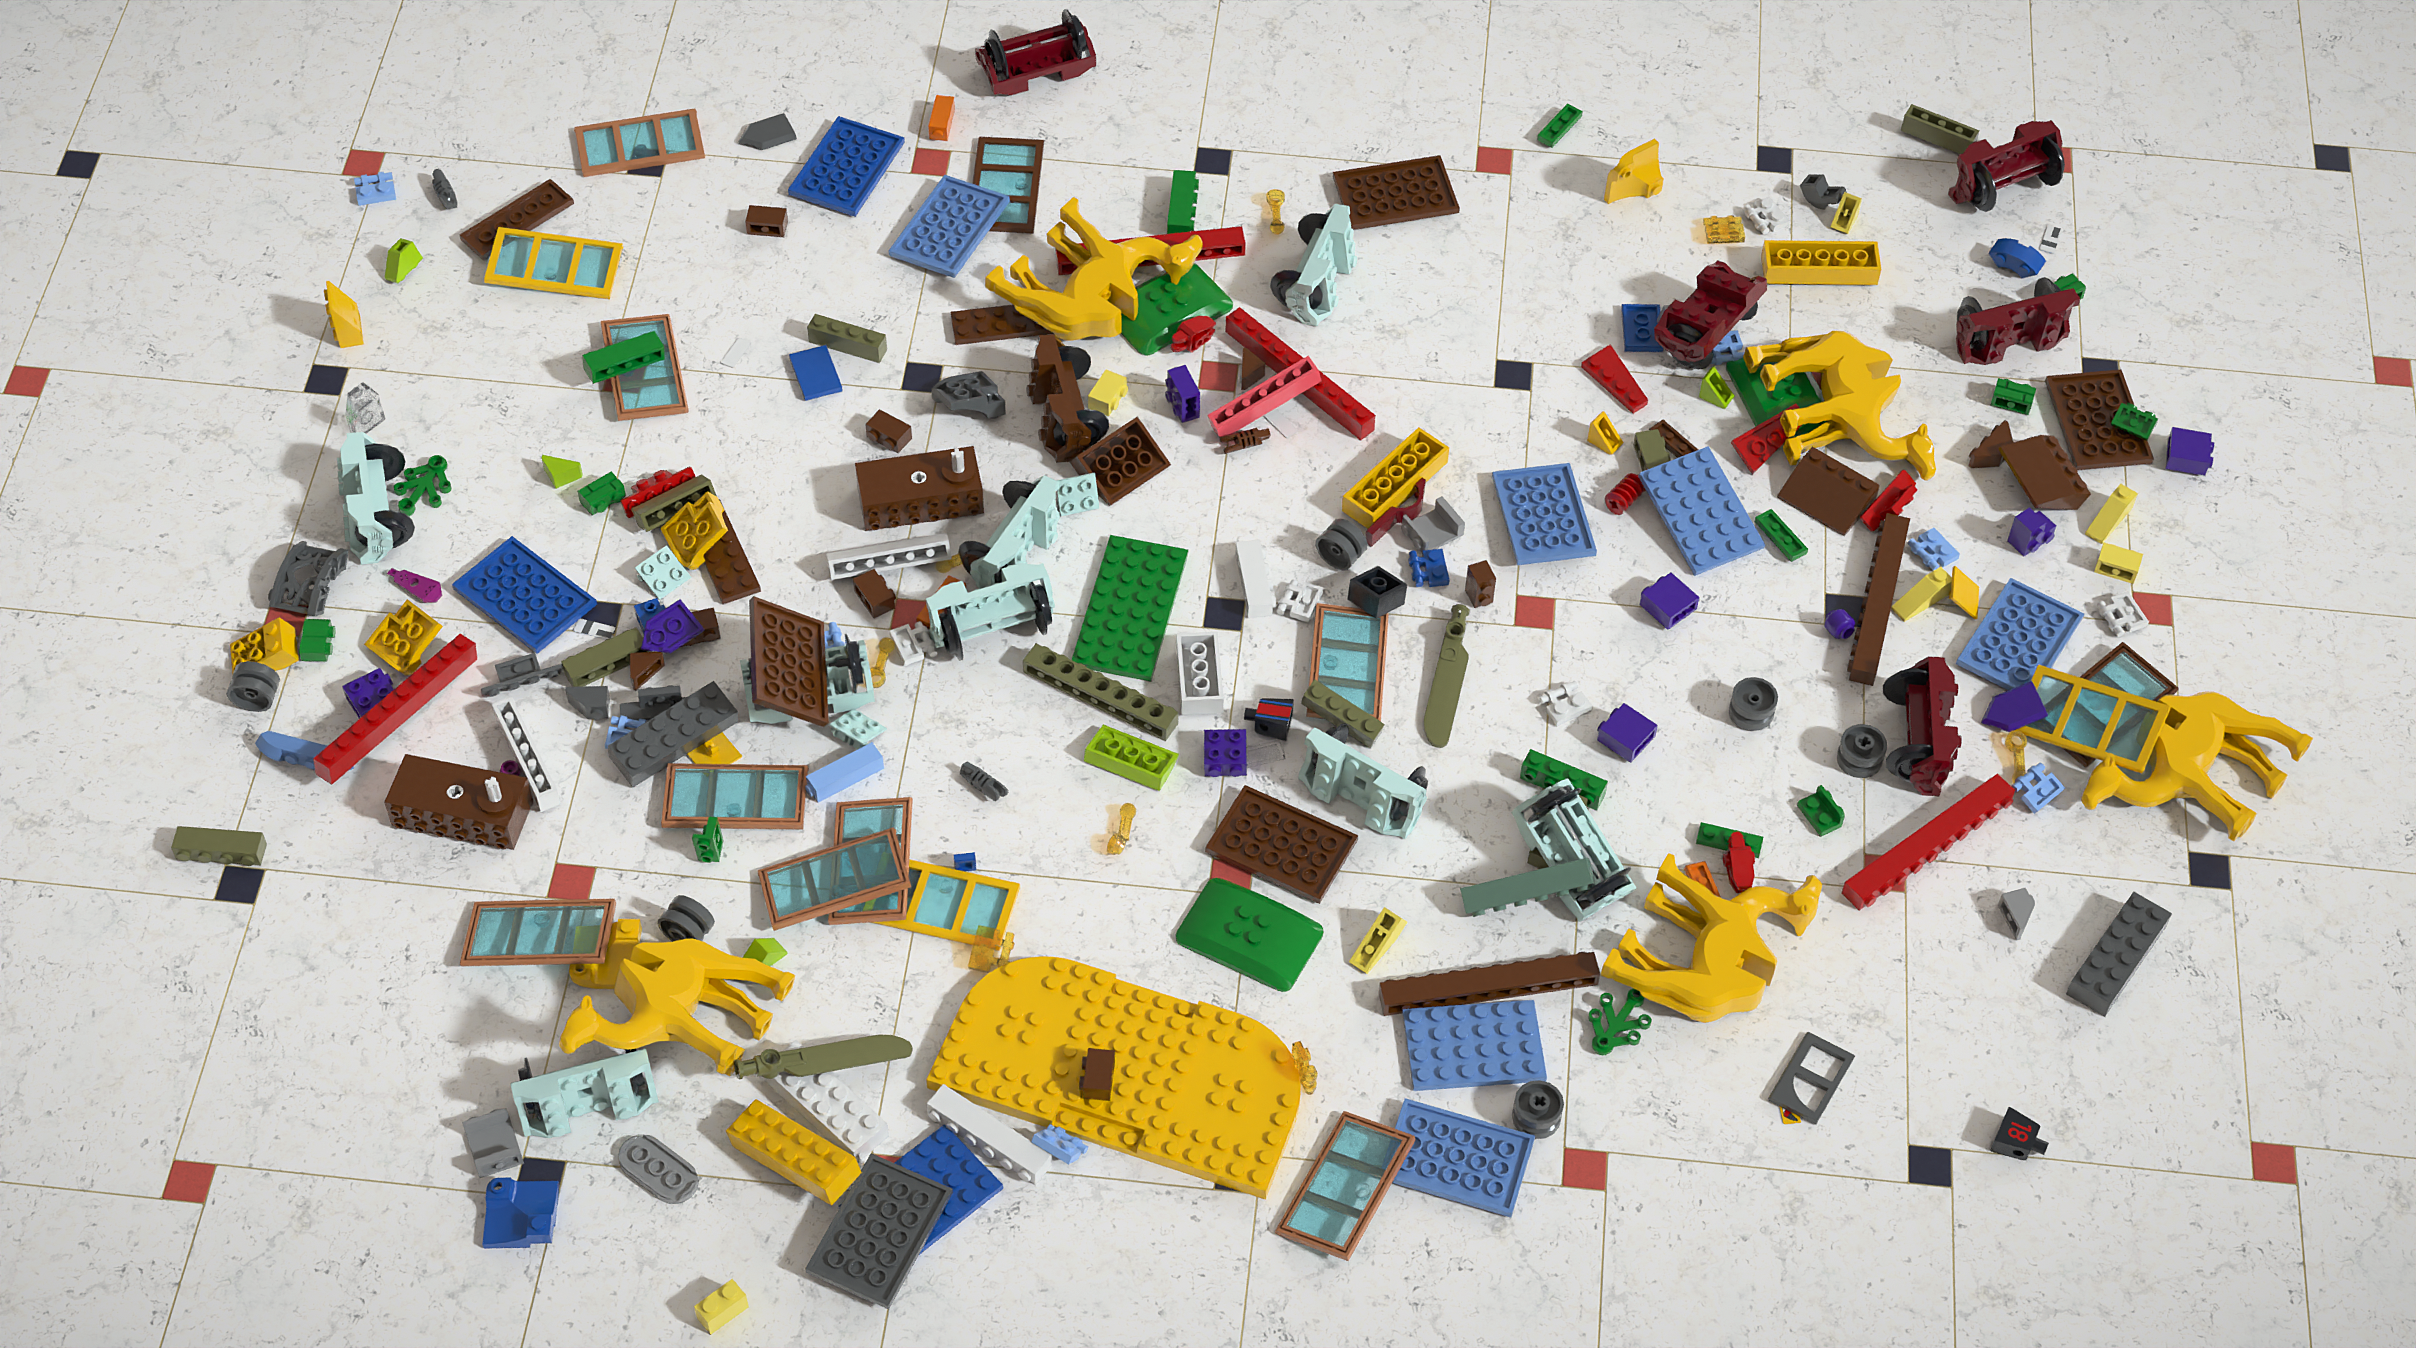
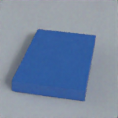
[1621,304,1664,352]
[789,345,843,401]

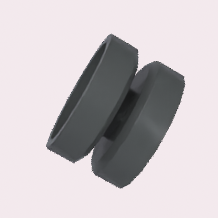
[1315,518,1368,571]
[226,661,280,712]
[1729,677,1778,731]
[1837,724,1887,778]
[657,895,715,942]
[1512,1080,1564,1139]

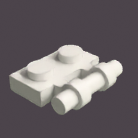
[1742,197,1790,234]
[1277,579,1323,623]
[2097,591,2149,637]
[889,621,937,666]
[1538,681,1592,726]

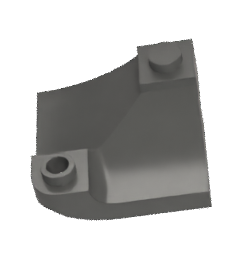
[931,371,1006,419]

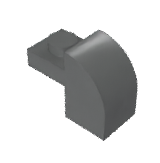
[1800,174,1847,210]

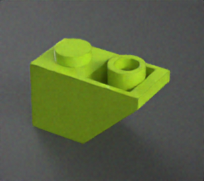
[385,238,423,283]

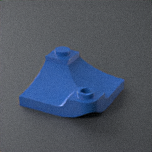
[482,1177,559,1249]

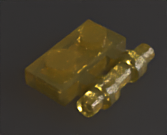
[1703,215,1745,244]
[968,925,1015,973]
[1291,1041,1318,1095]

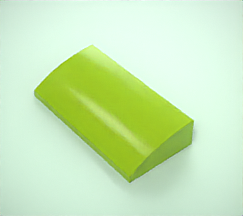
[1084,724,1179,791]

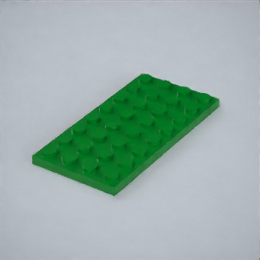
[1072,535,1189,682]

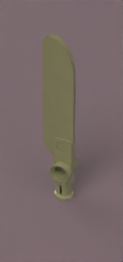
[1424,604,1470,748]
[734,1034,913,1079]

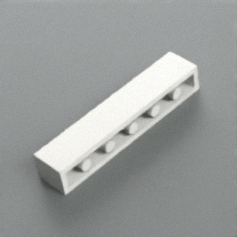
[826,533,952,580]
[492,697,561,812]
[927,1084,1052,1185]

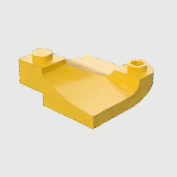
[1604,138,1664,204]
[660,492,728,570]
[364,599,443,676]
[569,919,642,989]

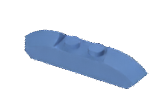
[255,731,354,771]

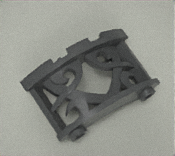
[268,541,348,616]

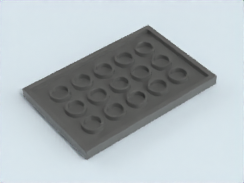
[805,1153,953,1310]

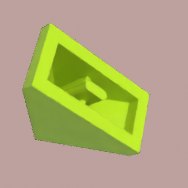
[1699,367,1735,409]
[541,455,583,489]
[743,938,788,966]

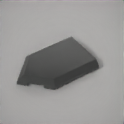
[738,113,797,150]

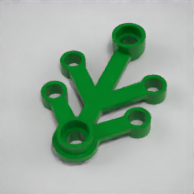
[394,455,452,516]
[1588,988,1652,1055]

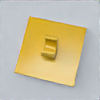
[1949,566,1979,619]
[687,732,742,778]

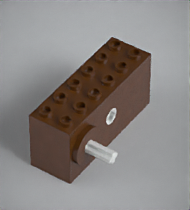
[855,446,984,531]
[384,754,533,850]

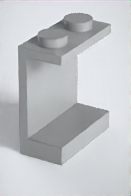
[1401,496,1465,552]
[462,1108,524,1178]

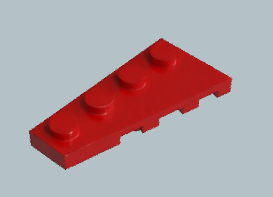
[1581,344,1648,414]
[1731,404,1802,475]

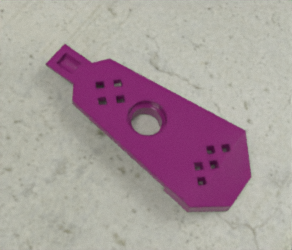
[387,568,443,603]

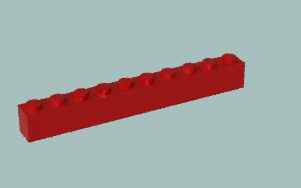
[1055,226,1246,276]
[1225,307,1376,441]
[313,634,477,785]
[1841,773,2015,911]

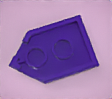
[641,599,705,653]
[1981,681,2048,732]

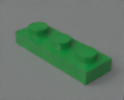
[1537,103,1583,148]
[1754,509,1808,562]
[1696,822,1764,859]

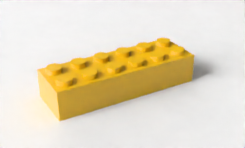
[1761,240,1882,285]
[1342,427,1449,529]
[726,1099,862,1206]

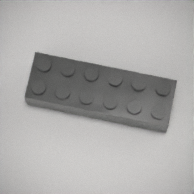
[608,681,738,788]
[2066,891,2172,1017]

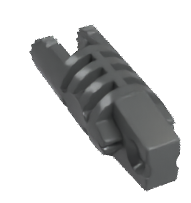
[432,168,457,210]
[960,762,1009,801]

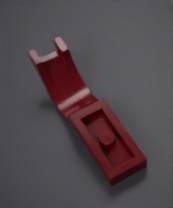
[1366,477,1426,547]

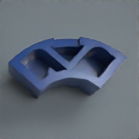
[1989,238,2046,278]

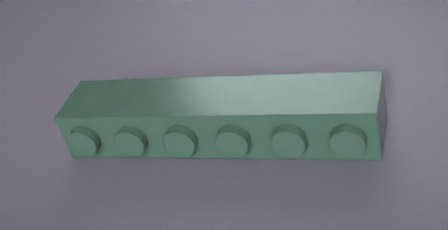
[1460,858,1595,917]

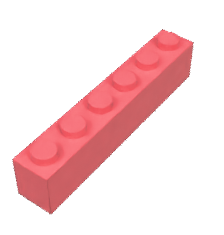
[1208,355,1322,437]

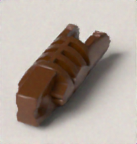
[1219,428,1271,454]

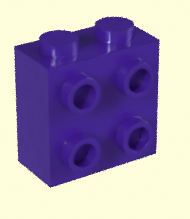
[1165,365,1200,423]
[2165,427,2214,476]
[1640,572,1700,630]
[342,668,395,719]
[1597,703,1658,763]
[1204,729,1247,777]

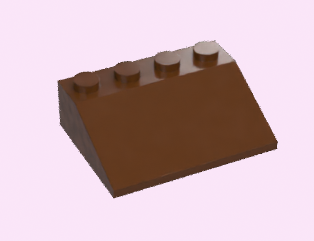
[1070,416,1171,506]
[1998,435,2091,510]
[1777,446,1880,536]

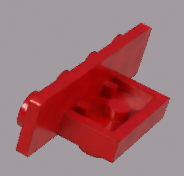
[620,466,696,518]
[1860,470,1918,532]

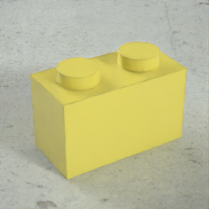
[1088,369,1128,417]
[2094,542,2143,584]
[694,1279,749,1335]

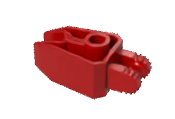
[1170,316,1216,352]
[1722,831,1755,893]

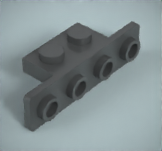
[481,653,563,697]
[620,685,686,720]

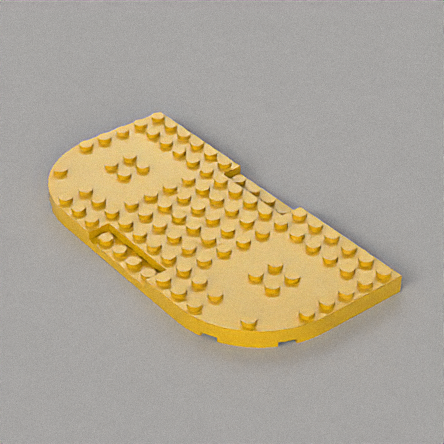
[926,956,1301,1200]

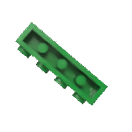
[1167,170,1199,234]
[582,331,665,384]
[1520,749,1608,811]

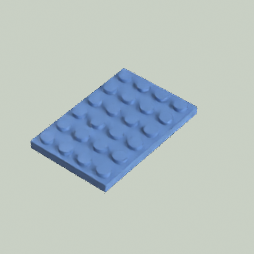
[889,175,1010,278]
[1638,446,1765,576]
[1492,463,1597,565]
[1956,578,2084,690]
[1402,1000,1547,1091]
[1382,1098,1535,1217]

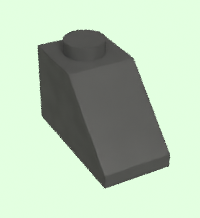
[565,686,610,720]

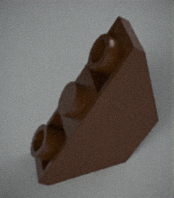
[1968,420,2014,468]

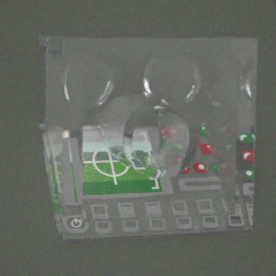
[345,382,386,434]

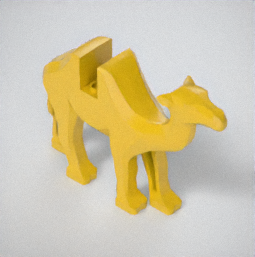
[985,197,1203,341]
[1743,331,1936,481]
[2081,691,2313,841]
[1601,853,1822,1023]
[559,939,795,1076]

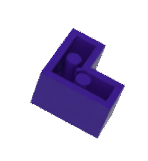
[2007,507,2057,556]

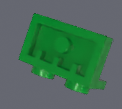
[2111,403,2158,441]
[1797,785,1845,837]
[692,817,724,863]

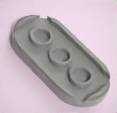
[618,1135,698,1204]

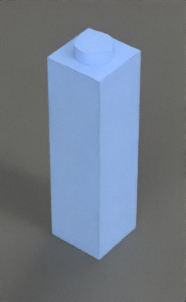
[805,742,884,802]

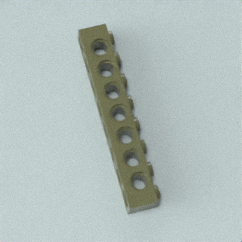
[1023,643,1178,741]

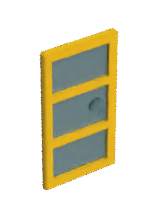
[484,227,623,299]
[2013,664,2170,774]
[863,854,1020,951]

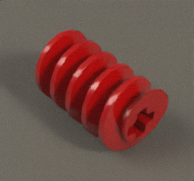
[1604,473,1646,515]

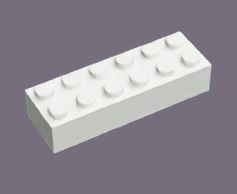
[764,1040,889,1163]

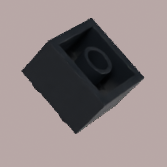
[1347,566,1407,619]

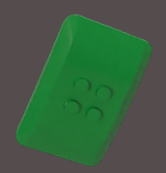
[1121,263,1233,356]
[1726,359,1829,446]
[1176,878,1324,992]

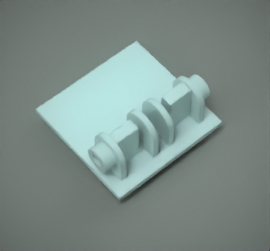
[1056,473,1099,516]
[635,545,691,600]
[829,710,887,749]

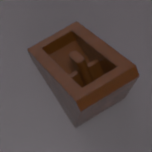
[1241,348,1266,390]
[630,652,665,691]

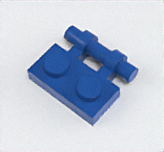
[1408,549,1450,587]

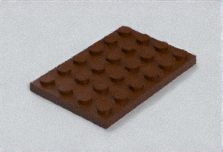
[1333,155,1460,230]
[2045,369,2154,470]
[749,596,829,727]
[1205,785,1358,904]

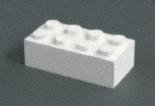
[1176,631,1224,715]

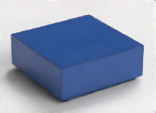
[954,852,977,872]

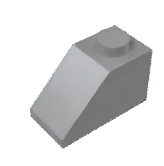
[1998,887,2035,940]

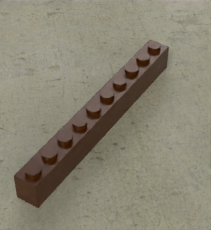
[1847,513,1911,686]
[1378,952,1600,1016]

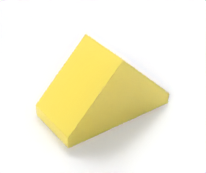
[1830,192,1862,234]

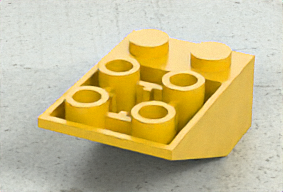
[324,281,364,348]
[230,617,299,674]

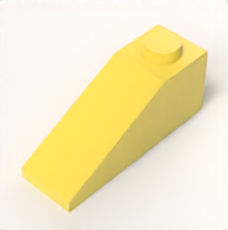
[2085,484,2138,544]
[1891,567,1952,622]
[1349,907,1407,974]

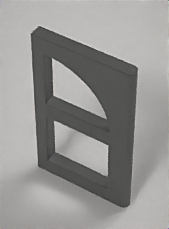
[1768,1032,1855,1125]

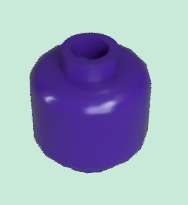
[1825,609,1855,639]

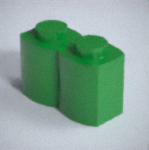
[299,619,336,662]

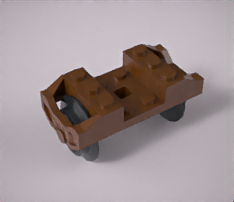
[1026,334,1109,463]

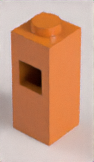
[928,95,955,141]

